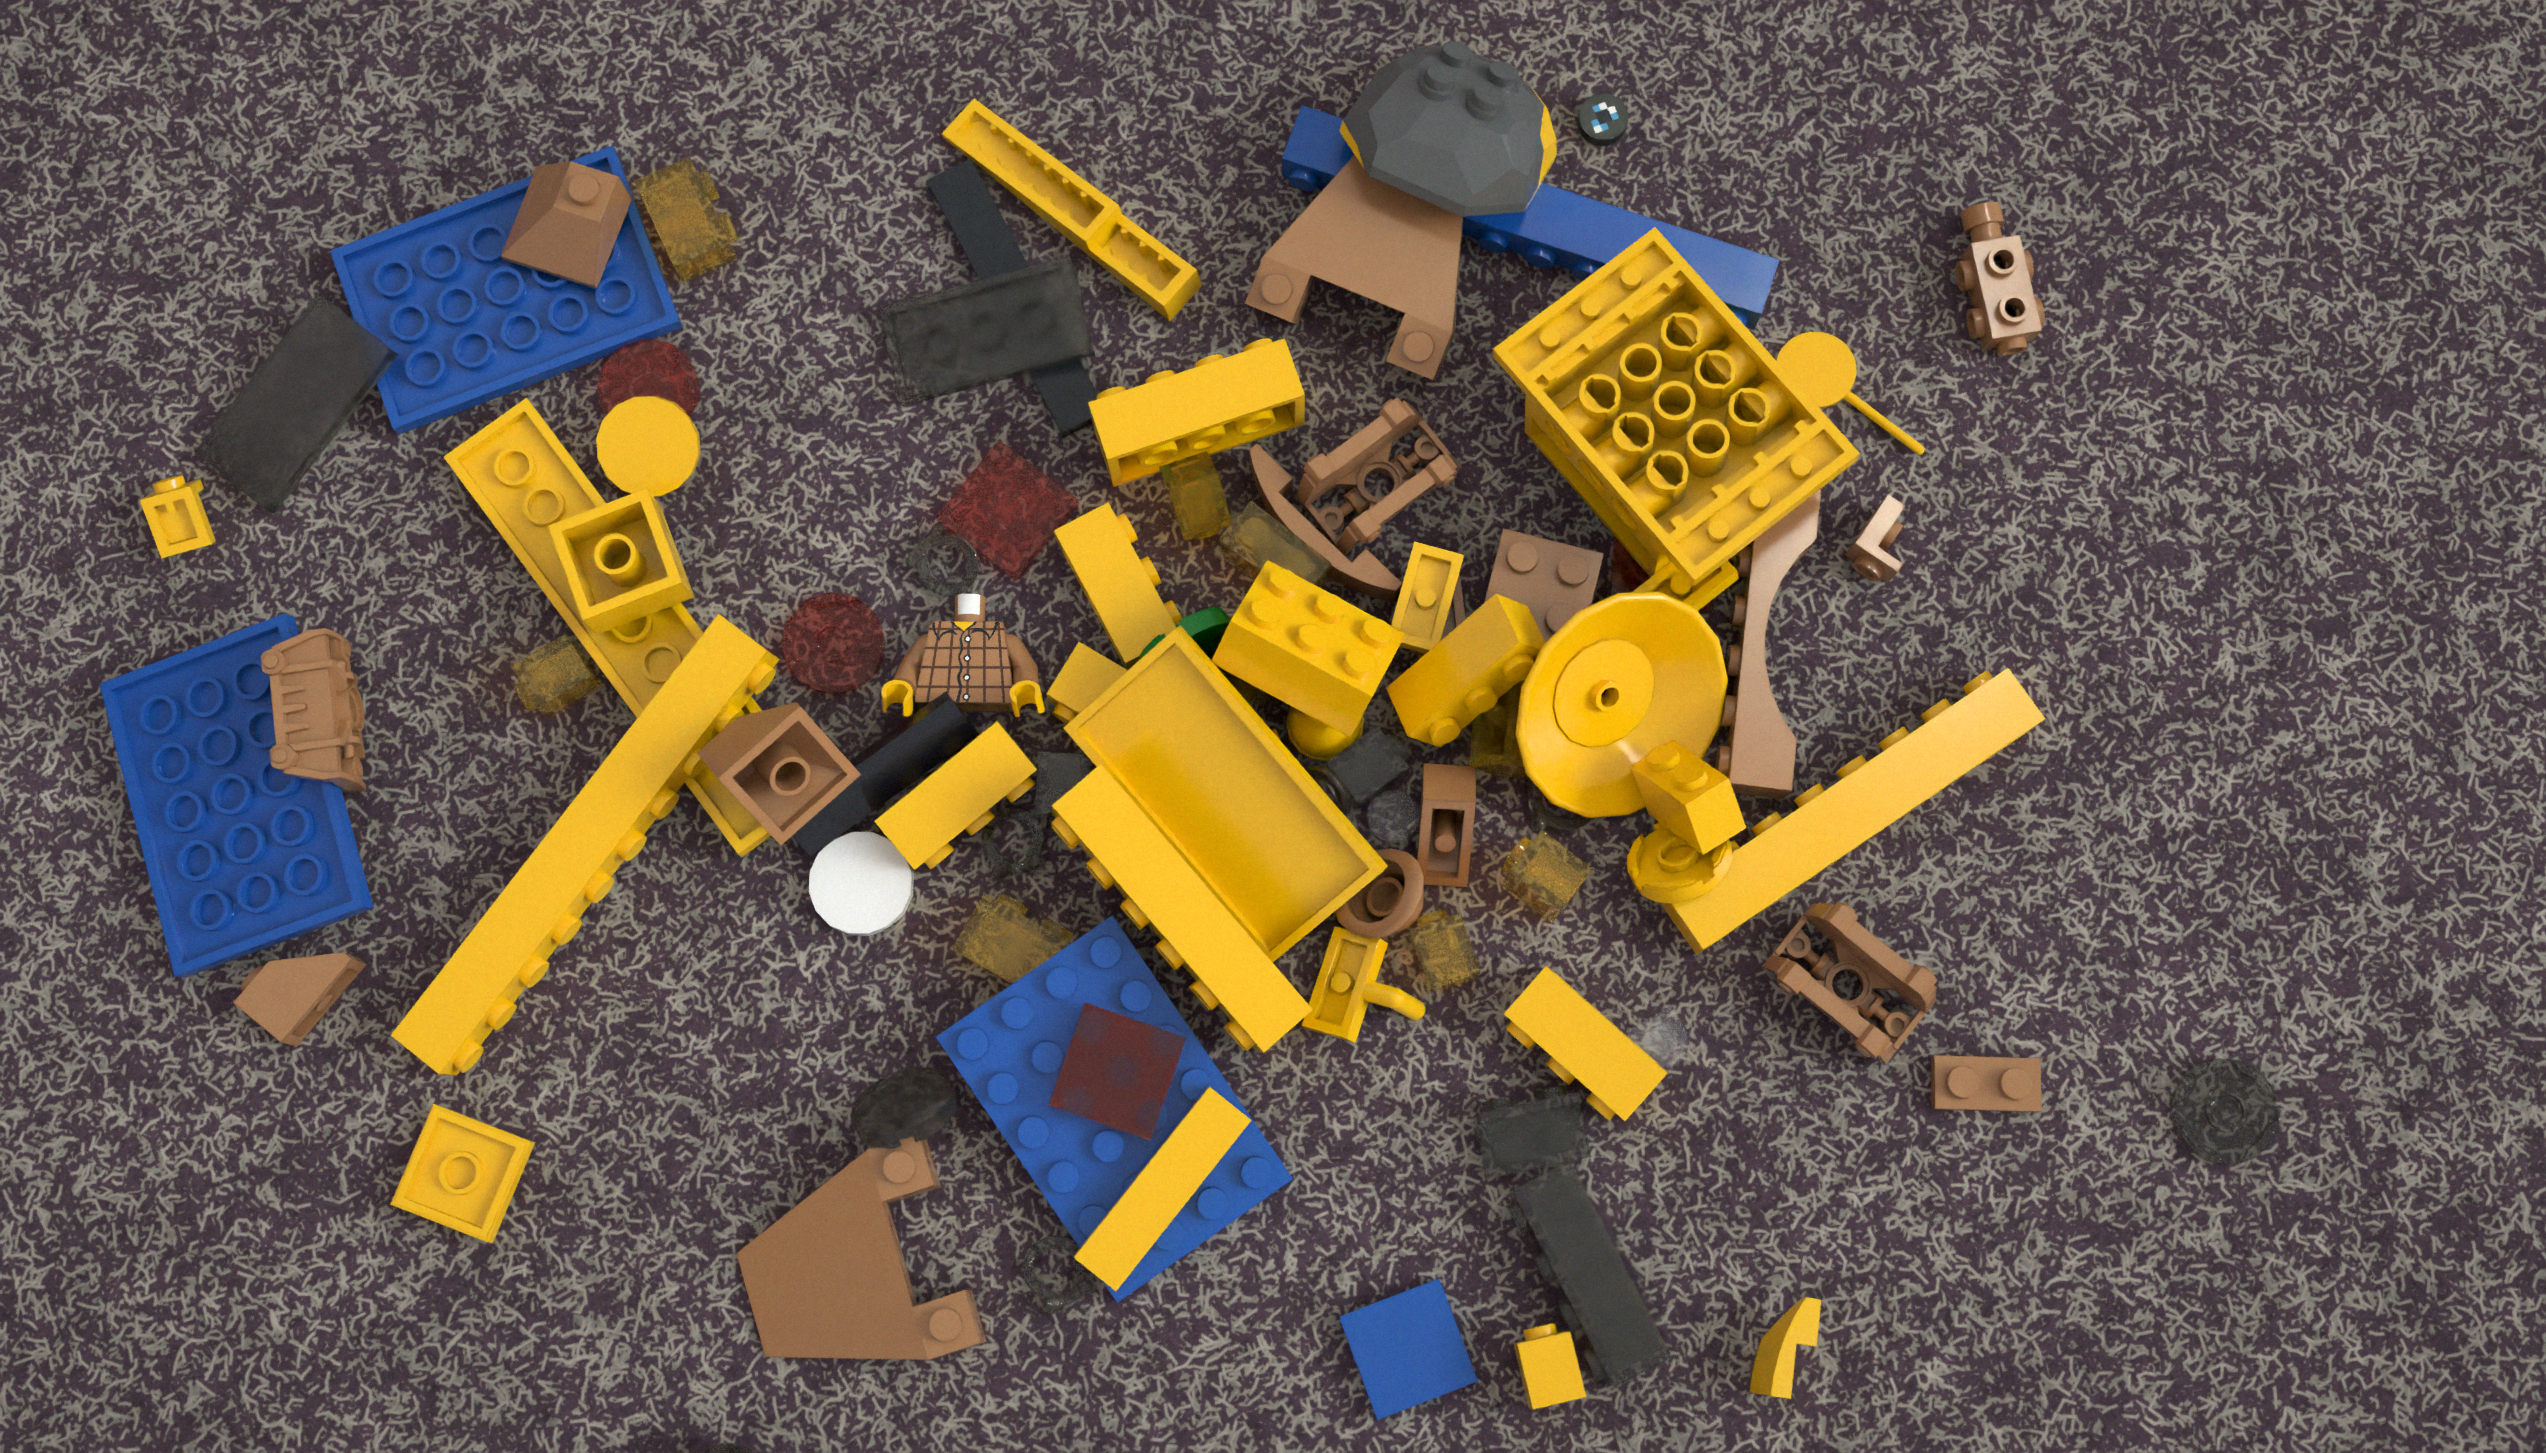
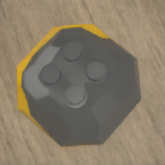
[1339,41,1557,217]

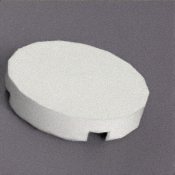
[809,832,914,936]

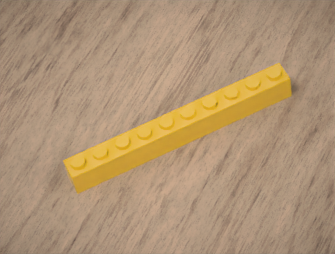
[391,614,780,1075]

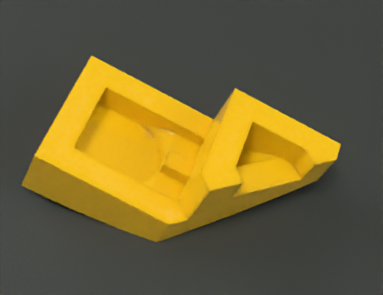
[1749,1297,1821,1399]

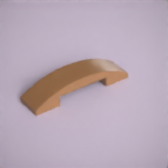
[1250,443,1403,602]

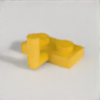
[1301,926,1425,1043]

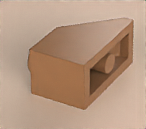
[1417,763,1476,887]
[233,952,367,1046]

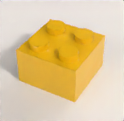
[548,488,694,635]

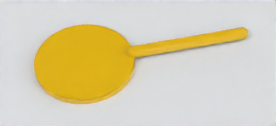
[1776,332,1925,455]

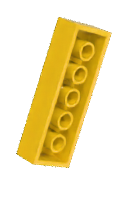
[1051,764,1313,1053]

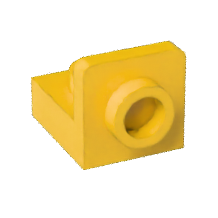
[140,475,216,558]

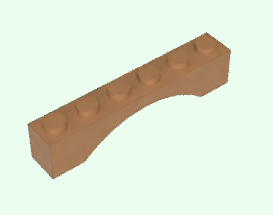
[1715,489,1821,799]

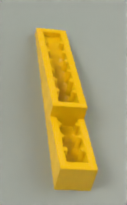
[941,99,1202,321]

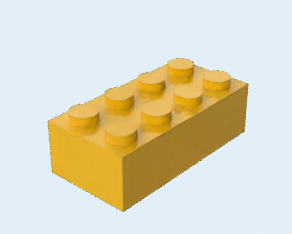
[1088,338,1305,487]

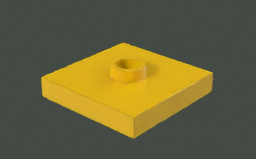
[390,1104,535,1243]

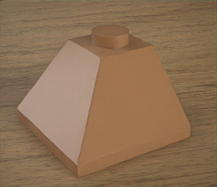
[501,161,632,289]
[697,702,861,845]

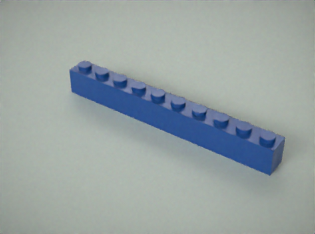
[1282,105,1779,330]

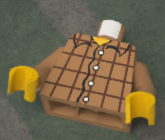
[881,594,1045,717]

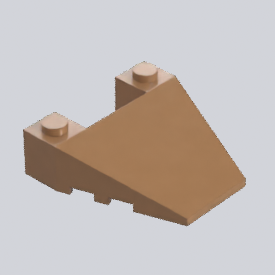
[1245,155,1463,381]
[736,1133,987,1360]

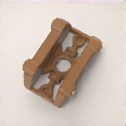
[1296,398,1463,556]
[261,628,366,793]
[1762,902,1937,1065]

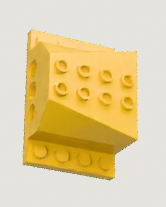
[1493,227,1860,587]

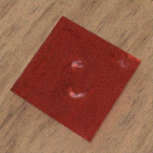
[935,440,1079,581]
[1049,1002,1186,1140]

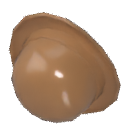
[1334,848,1424,939]

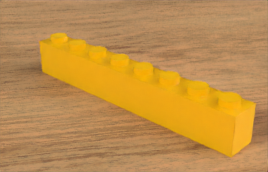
[1661,668,2045,955]

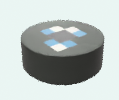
[1577,93,1628,146]

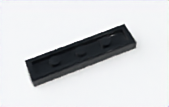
[792,691,979,857]

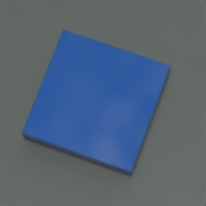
[1339,1278,1478,1420]

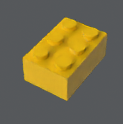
[1211,560,1406,737]

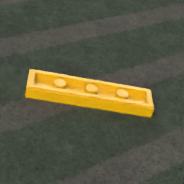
[1074,1086,1251,1291]

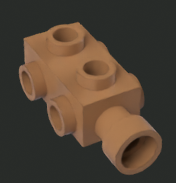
[1955,202,2045,357]

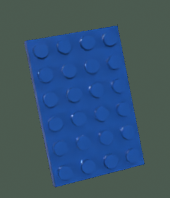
[330,145,683,435]
[99,613,374,978]
[936,915,1293,1303]

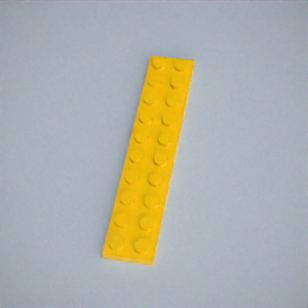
[444,397,771,857]

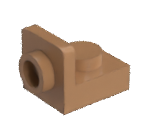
[1845,494,1905,583]

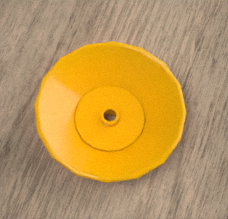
[1515,592,1728,818]

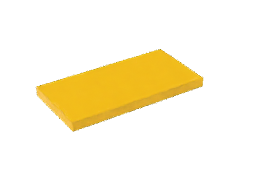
[1063,625,1388,963]

